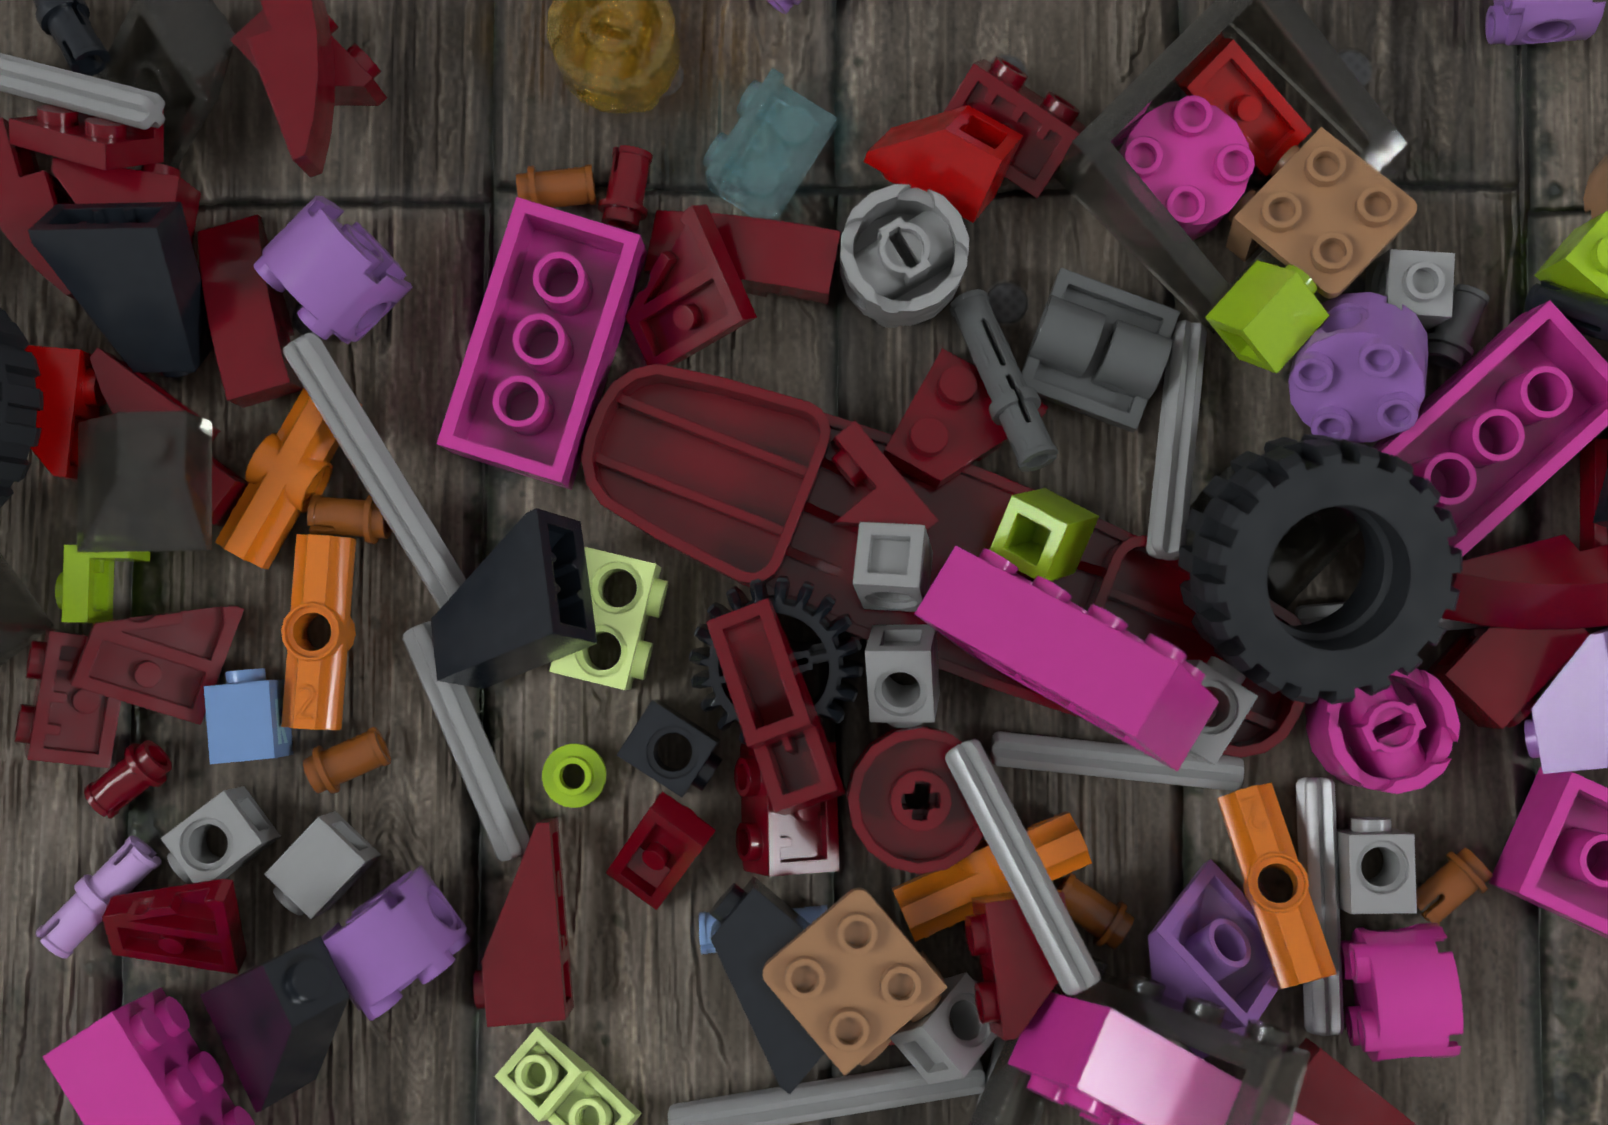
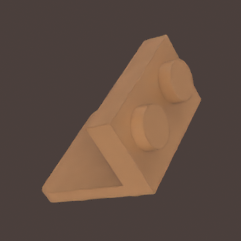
[1226,127,1417,298]
[763,888,948,1076]

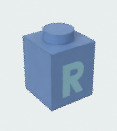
[204,668,293,764]

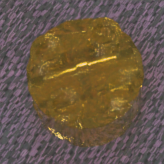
[547,0,680,114]

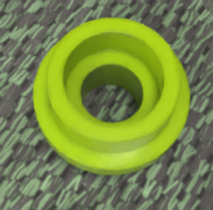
[542,743,607,808]

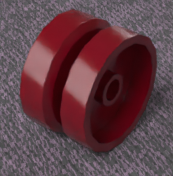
[846,725,984,874]

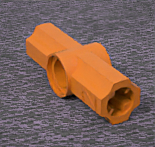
[215,388,362,569]
[281,534,356,730]
[1217,782,1337,990]
[892,811,1092,942]

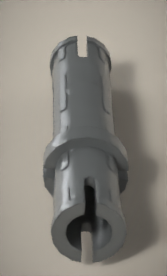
[949,289,1059,472]

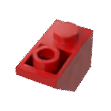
[863,105,1024,223]
[25,345,106,484]

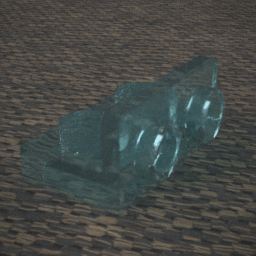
[703,68,838,220]

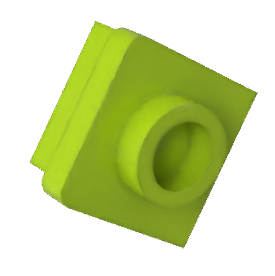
[55,533,150,624]

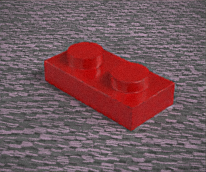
[1178,38,1312,177]

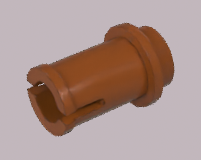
[516,164,597,208]
[307,494,392,544]
[303,726,391,794]
[1416,847,1493,925]
[1056,872,1135,949]

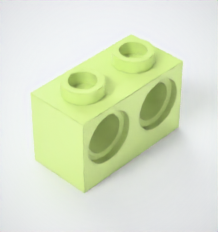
[549,546,668,690]

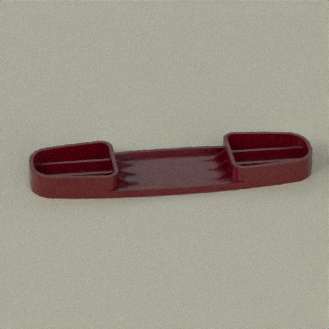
[581,364,1305,758]

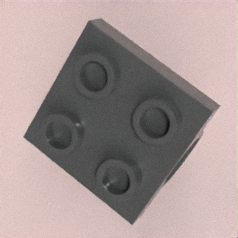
[1021,268,1180,433]

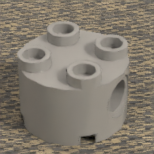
[839,184,969,328]

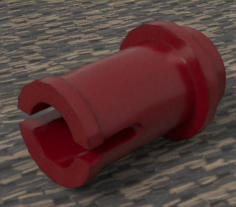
[598,145,653,231]
[84,740,172,819]

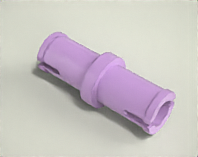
[36,836,161,959]

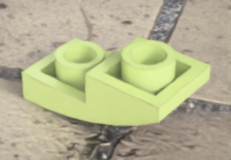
[494,1027,642,1125]

